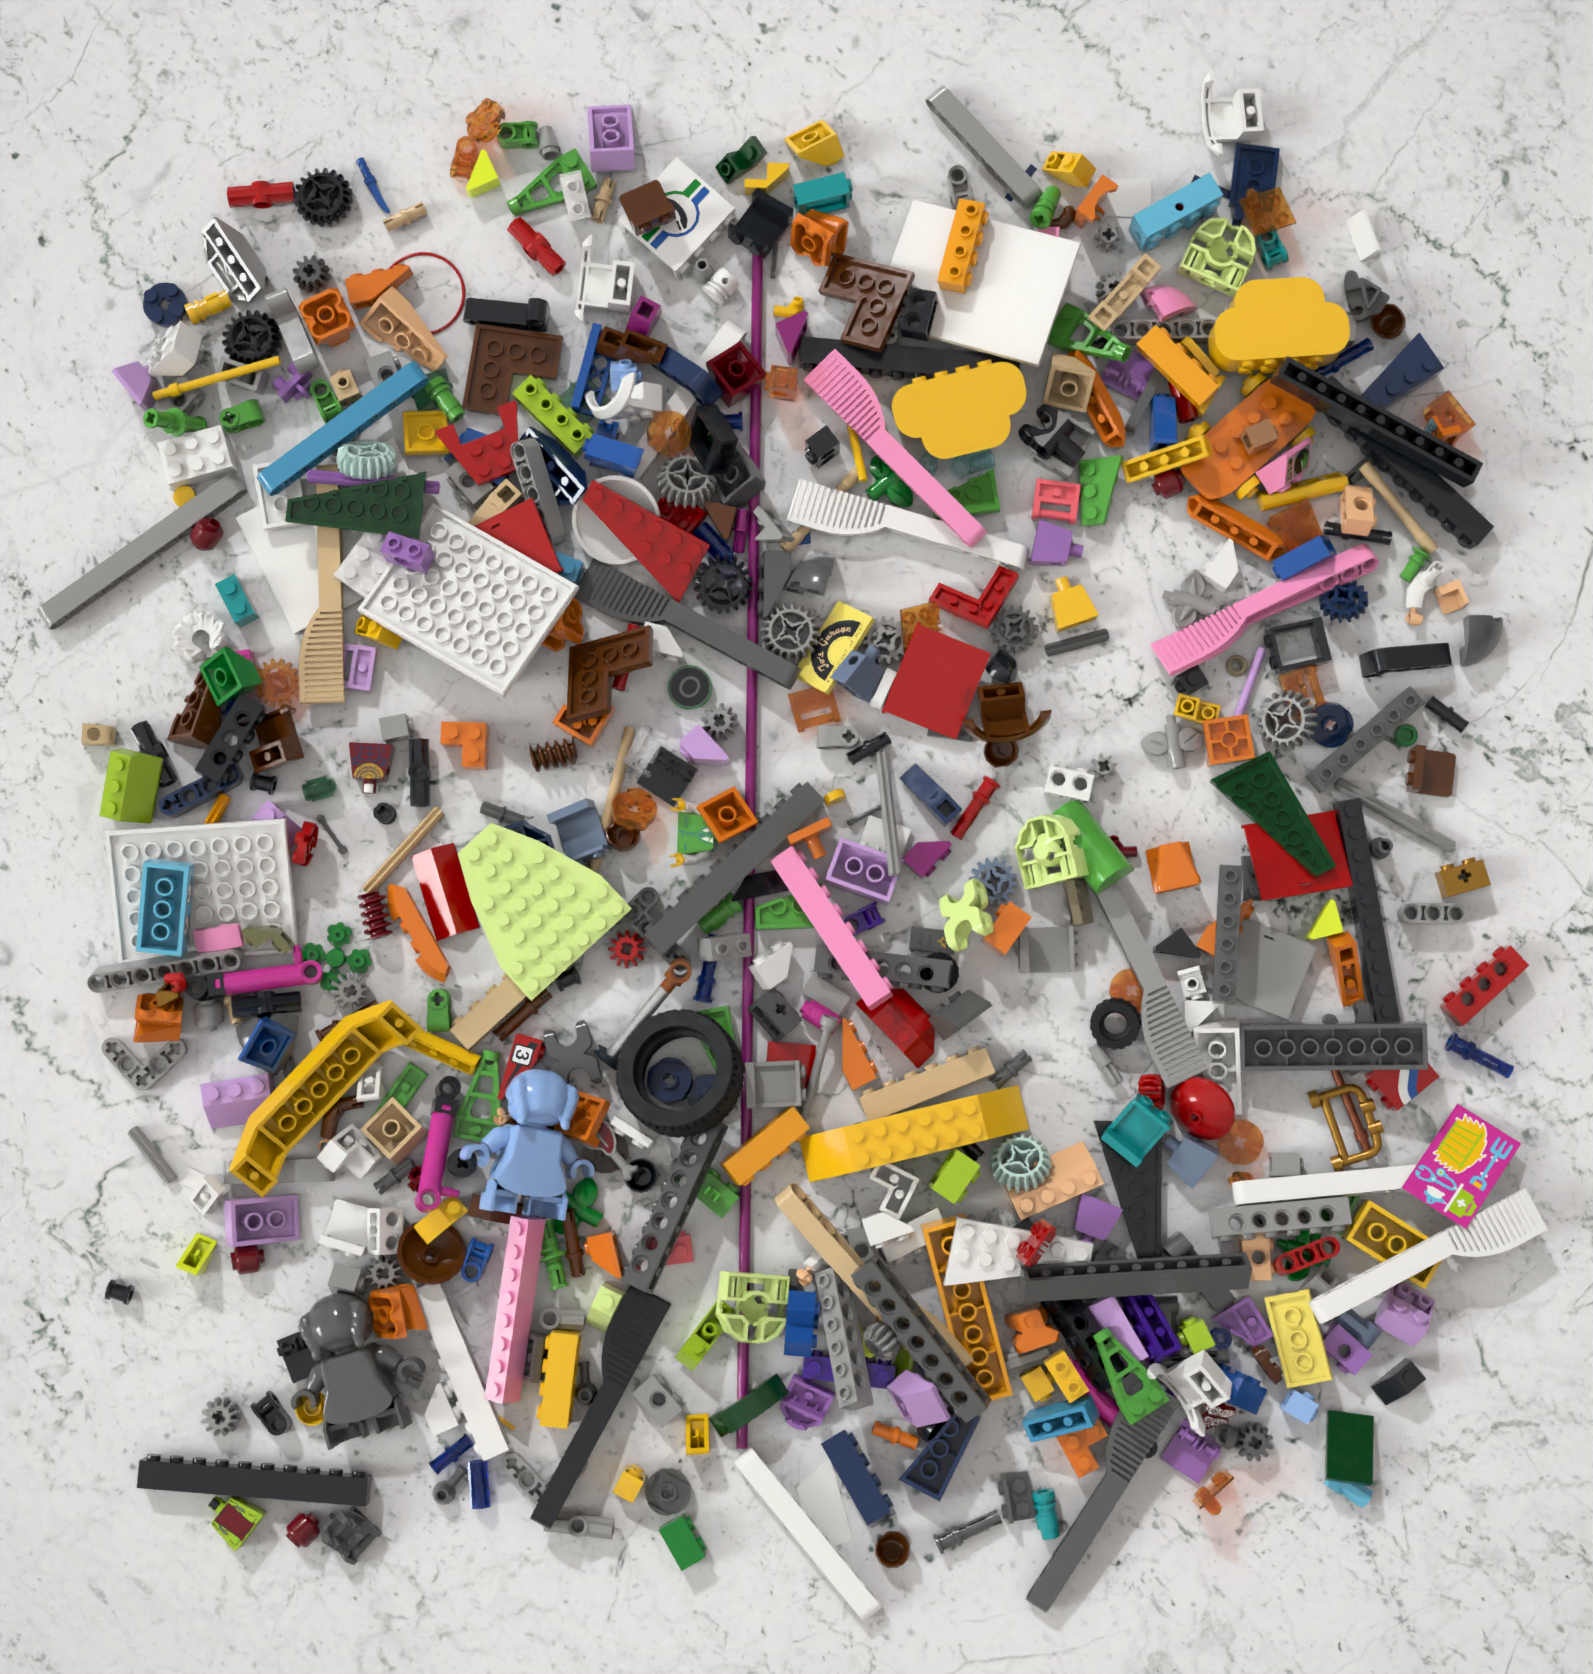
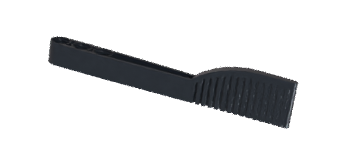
[530,1285,671,1530]

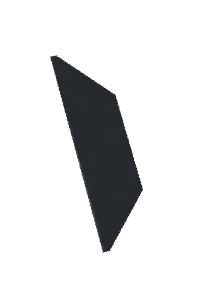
[732,870,790,902]

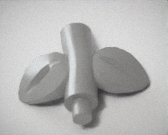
[1162,569,1217,629]
[1140,714,1204,769]

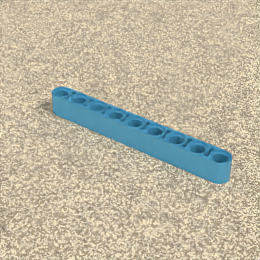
[257,361,429,496]

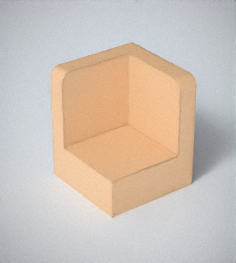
[1434,579,1469,615]

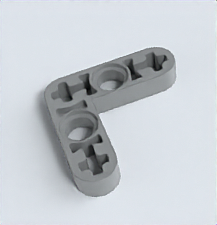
[101,1038,188,1091]
[502,1452,588,1505]

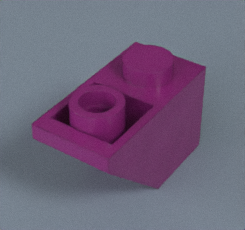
[624,295,662,337]
[902,841,952,878]

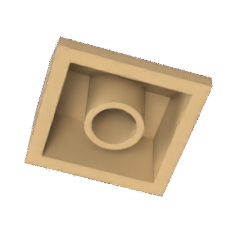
[1042,353,1096,413]
[360,1097,429,1165]

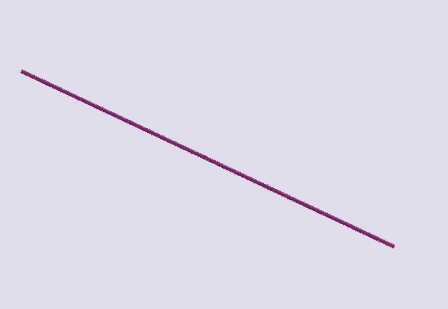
[736,254,763,1449]

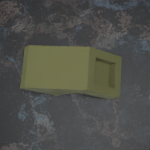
[241,925,296,954]

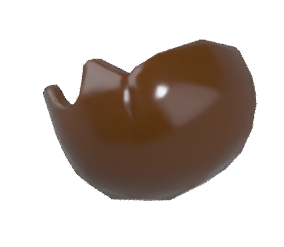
[1370,304,1406,340]
[983,741,1019,768]
[606,819,641,852]
[875,1531,910,1568]

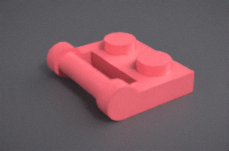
[1031,478,1081,524]

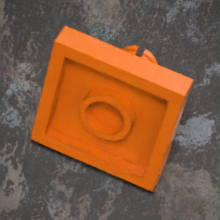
[787,817,832,860]

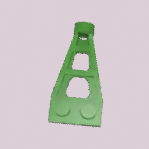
[507,148,598,217]
[1047,302,1132,363]
[453,1050,502,1142]
[1092,1327,1169,1425]

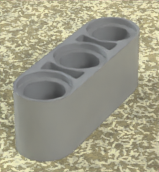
[1397,903,1468,925]

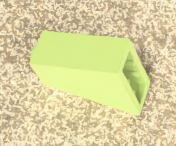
[585,1282,626,1333]

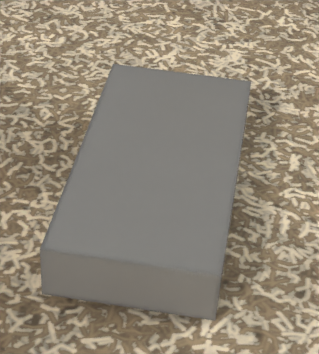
[801,973,851,1016]

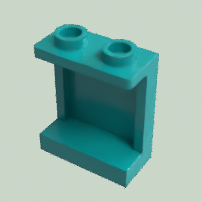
[1101,1093,1174,1168]

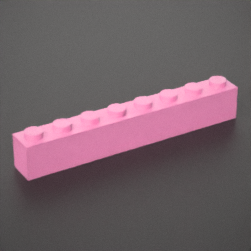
[770,846,893,1011]
[485,1215,546,1404]

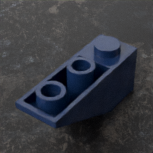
[899,763,962,827]

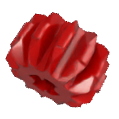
[608,930,647,969]
[1138,1074,1166,1110]

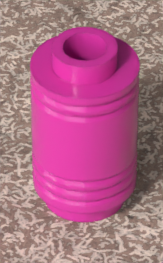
[799,998,842,1035]

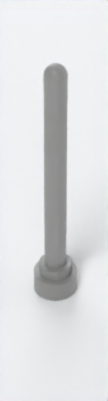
[800,1014,839,1121]

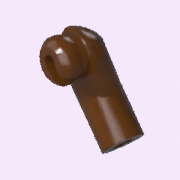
[1049,206,1076,229]

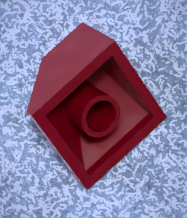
[706,341,767,408]

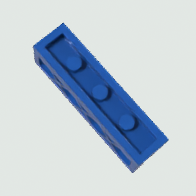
[571,323,614,418]

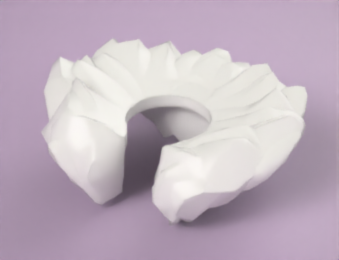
[172,610,229,663]

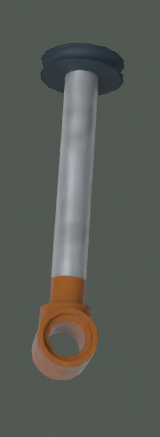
[594,957,692,1071]

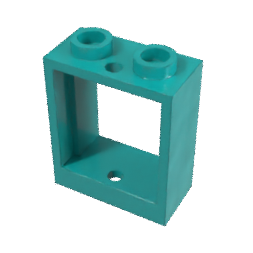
[793,172,853,216]

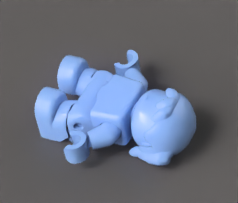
[459,1069,594,1221]

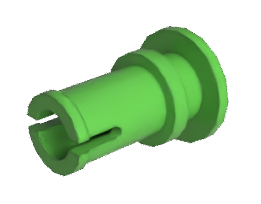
[1399,547,1432,583]

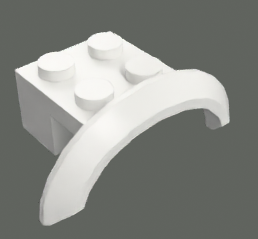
[1201,70,1264,156]
[574,235,635,322]
[585,372,662,423]
[1147,1350,1232,1437]

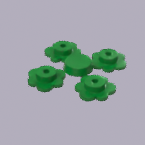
[302,922,372,994]

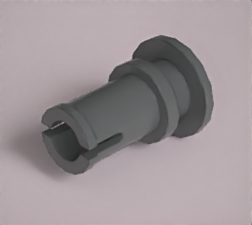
[1369,837,1393,860]

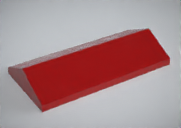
[411,843,480,941]

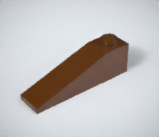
[167,657,221,749]

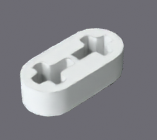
[870,668,897,710]

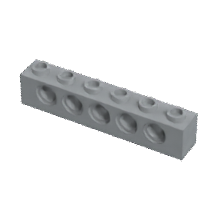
[1208,1196,1352,1243]
[815,1267,874,1411]

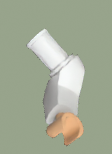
[1406,561,1445,626]
[796,1226,846,1286]

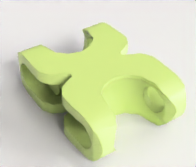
[939,878,993,953]

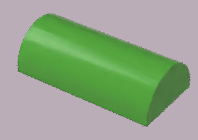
[1052,800,1134,895]

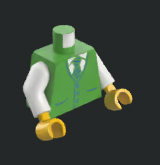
[669,798,727,868]

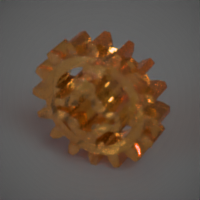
[255,658,299,707]

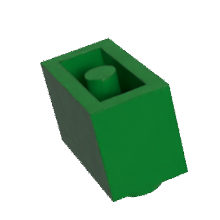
[659,1513,708,1571]

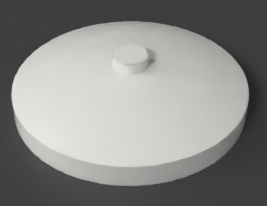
[572,475,661,565]

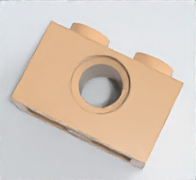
[1340,485,1377,536]
[1238,1235,1275,1281]

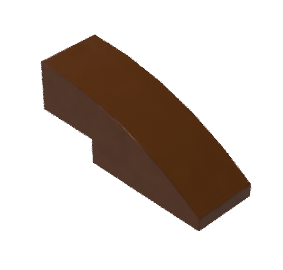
[596,326,668,364]

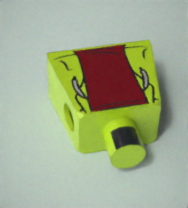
[208,1495,267,1551]

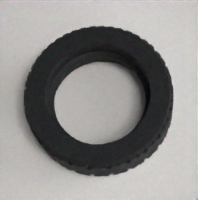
[616,1009,744,1138]

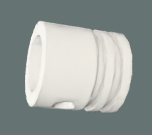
[703,268,739,305]

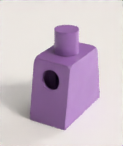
[1029,520,1084,566]
[1073,1193,1123,1243]

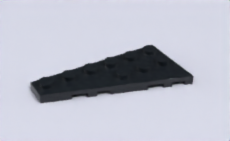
[1093,1120,1162,1259]

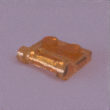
[1277,665,1328,717]
[788,687,841,733]

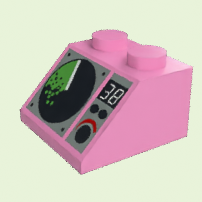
[1255,437,1312,494]

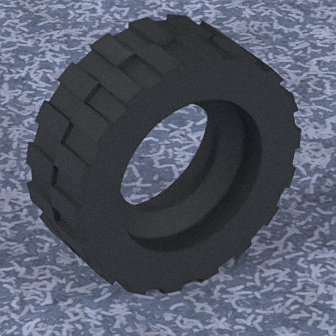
[1090,997,1141,1050]

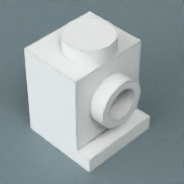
[1177,966,1207,1000]

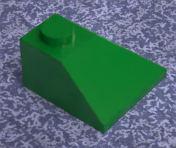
[199,646,263,706]

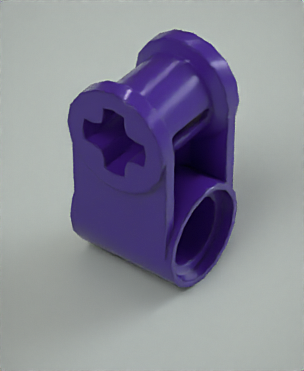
[843,901,886,936]

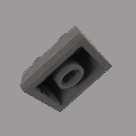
[928,989,993,1041]

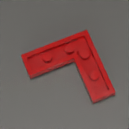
[929,565,1019,630]

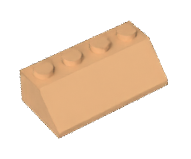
[1004,1141,1104,1221]

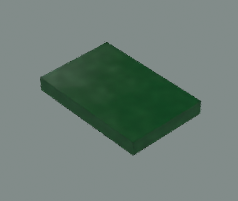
[1325,1410,1374,1486]

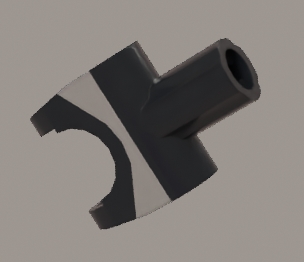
[1018,404,1086,467]

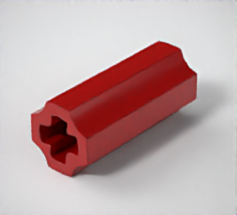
[1168,382,1199,424]

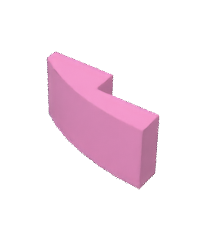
[192,923,245,952]

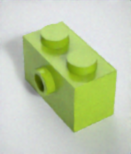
[1177,1314,1215,1354]

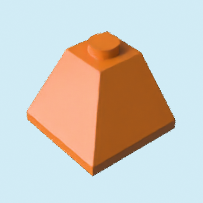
[696,786,758,844]
[584,1230,624,1279]

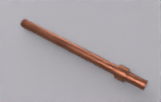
[1330,1070,1371,1151]

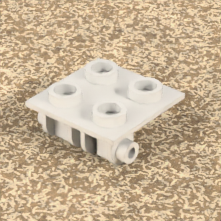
[859,815,911,859]

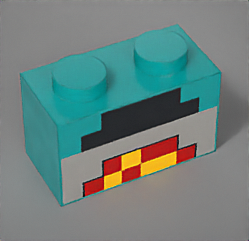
[215,574,260,628]

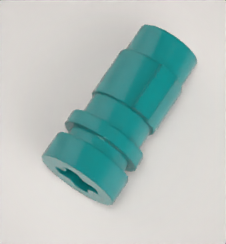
[1032,1488,1060,1540]

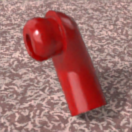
[164,972,187,993]

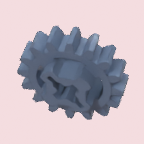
[969,857,1018,906]

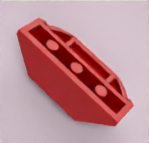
[856,988,935,1069]

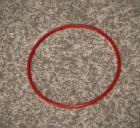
[389,252,465,335]

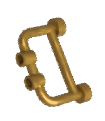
[1307,1084,1384,1172]

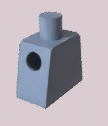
[830,645,883,703]
[1162,1133,1220,1189]

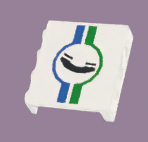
[618,157,735,278]

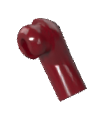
[1110,835,1137,858]

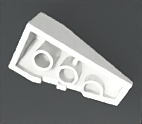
[1193,1020,1242,1115]

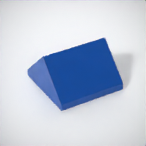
[238,1016,296,1073]

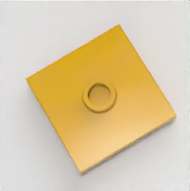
[403,410,449,456]

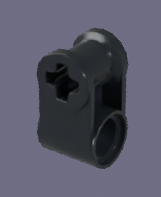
[250,1390,292,1436]

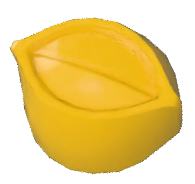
[295,1392,325,1426]

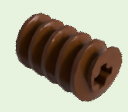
[529,737,578,772]

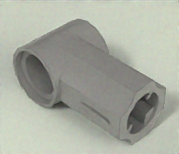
[539,1307,585,1330]

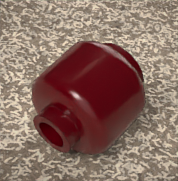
[1151,468,1186,499]
[190,518,224,551]
[230,1245,265,1275]
[285,1513,320,1548]

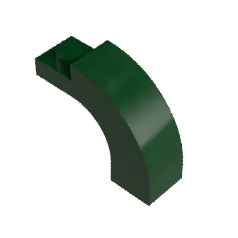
[709,1373,789,1437]

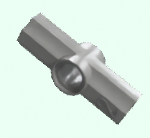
[543,1512,615,1540]

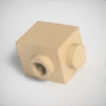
[329,369,362,407]

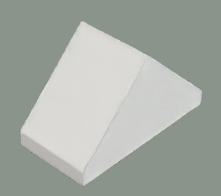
[1181,1000,1220,1033]

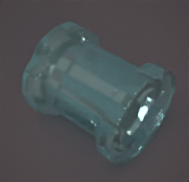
[919,453,939,476]

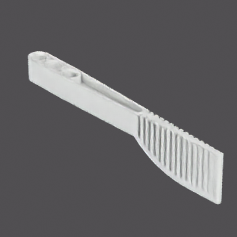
[786,479,1030,571]
[1308,1188,1548,1324]

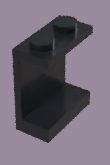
[728,188,794,259]

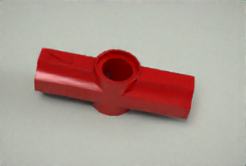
[227,181,296,209]
[507,217,566,276]

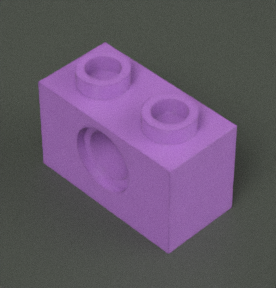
[380,532,435,575]
[1322,1322,1373,1375]

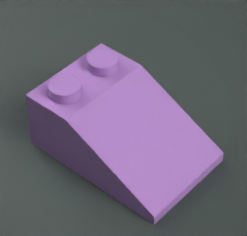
[587,104,635,172]
[224,1194,300,1247]

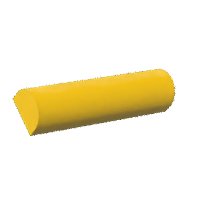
[1121,435,1212,484]
[1256,471,1349,512]
[403,1029,482,1076]

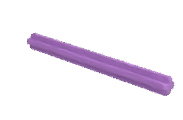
[307,469,440,494]

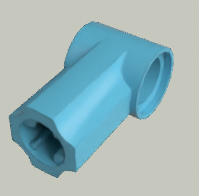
[1324,1480,1373,1508]

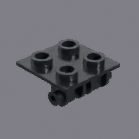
[636,745,698,807]
[277,1331,331,1383]

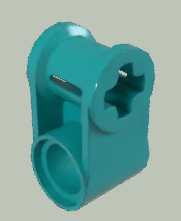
[1254,224,1289,270]

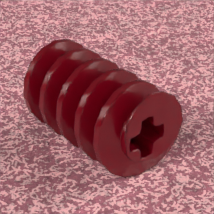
[357,892,393,941]

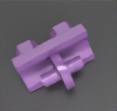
[272,362,314,403]

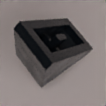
[1152,928,1201,959]

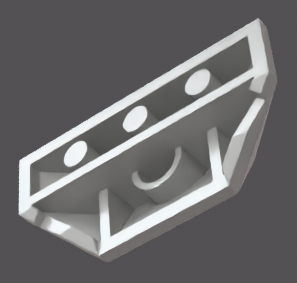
[201,217,266,302]

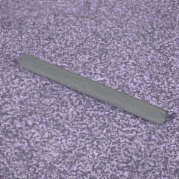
[875,750,901,877]
[1334,778,1456,852]

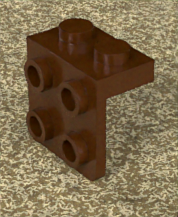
[619,180,676,236]
[1405,745,1456,798]

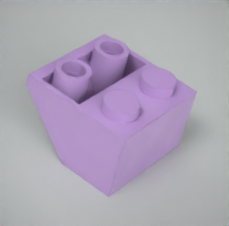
[1373,1282,1435,1347]
[886,1369,951,1428]

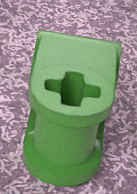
[496,121,539,149]
[310,379,344,423]
[219,399,265,434]
[427,989,452,1032]

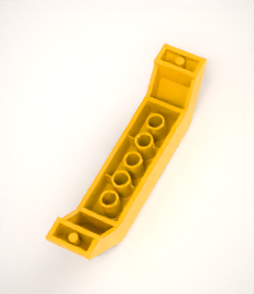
[229,999,423,1198]
[800,1085,1029,1183]

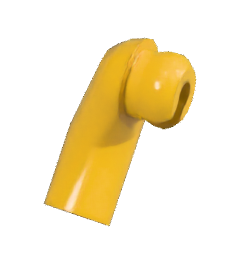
[773,296,804,318]

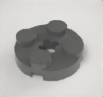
[645,1468,691,1516]

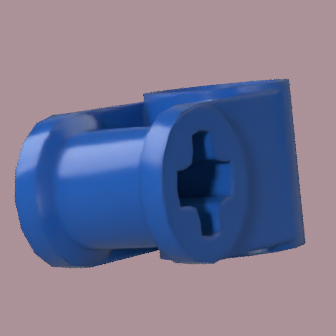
[461,1236,495,1282]

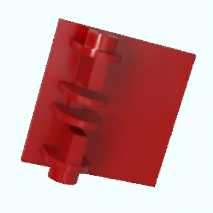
[1016,1218,1057,1267]

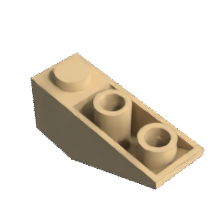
[468,478,525,528]

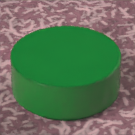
[1394,724,1418,747]

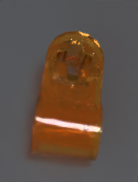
[450,136,479,181]

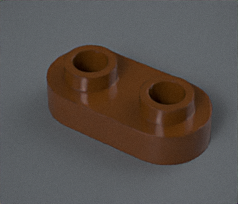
[1249,1345,1283,1385]

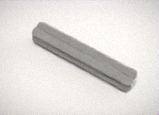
[128,1126,177,1184]

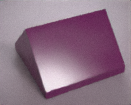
[775,311,808,365]

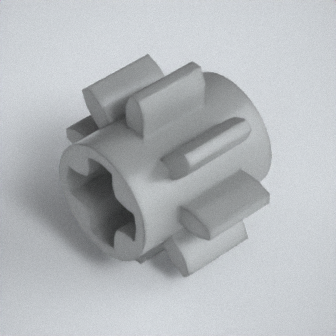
[1093,223,1122,253]
[1089,753,1117,782]

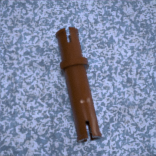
[493,988,553,1042]
[562,1208,585,1278]

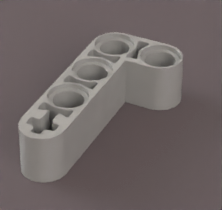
[264,287,320,375]

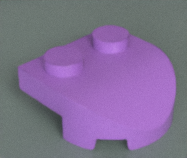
[780,1373,836,1430]

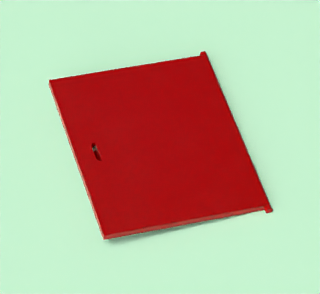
[475,498,564,573]
[881,622,991,740]
[1241,810,1353,902]

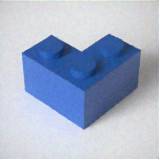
[784,1290,820,1357]
[1217,1364,1267,1415]

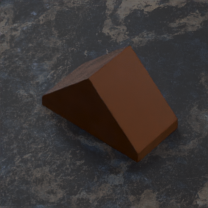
[703,500,737,544]

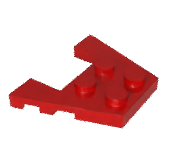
[435,400,518,486]

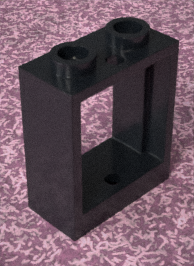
[685,404,739,475]
[1263,617,1332,675]

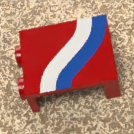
[1364,1063,1439,1111]

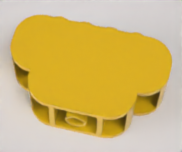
[1208,277,1350,375]
[891,359,1027,459]

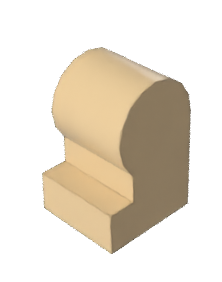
[81,723,116,746]

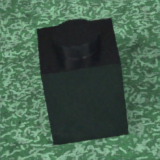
[1370,1358,1426,1405]

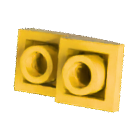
[1173,693,1221,725]

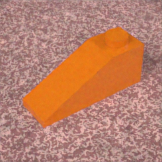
[1326,931,1365,1007]

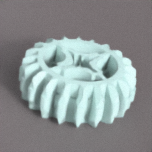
[336,439,397,480]
[990,1133,1051,1193]

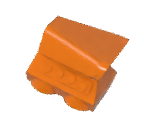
[790,209,849,266]
[298,288,356,348]
[542,598,585,652]
[1145,841,1202,894]
[133,993,184,1043]
[368,1283,428,1339]
[1004,1303,1060,1354]

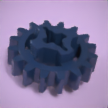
[1319,581,1368,623]

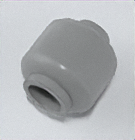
[193,997,224,1032]

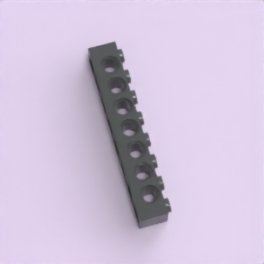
[621,1122,729,1295]
[851,1253,992,1423]

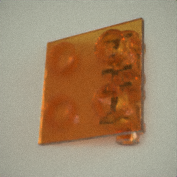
[1239,187,1297,236]
[1267,497,1323,553]
[900,601,942,654]
[1192,1470,1235,1515]

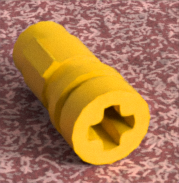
[184,290,233,326]

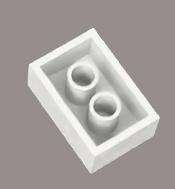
[157,424,238,491]

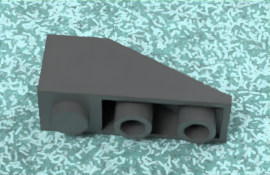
[757,550,791,620]

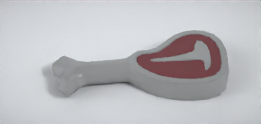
[582,1119,638,1181]

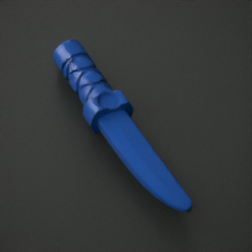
[356,157,390,213]

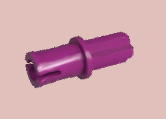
[732,508,751,553]

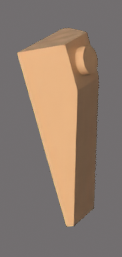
[359,286,448,371]

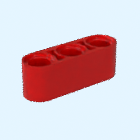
[1273,1236,1340,1276]

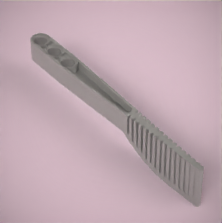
[1091,883,1208,1089]

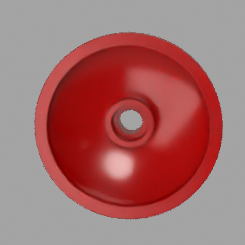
[1170,1077,1236,1140]

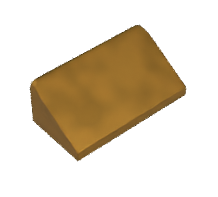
[156,979,187,1007]

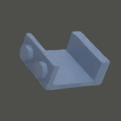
[546,798,611,865]

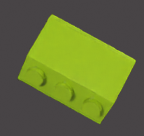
[99,748,163,824]

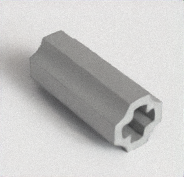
[1003,1346,1050,1375]

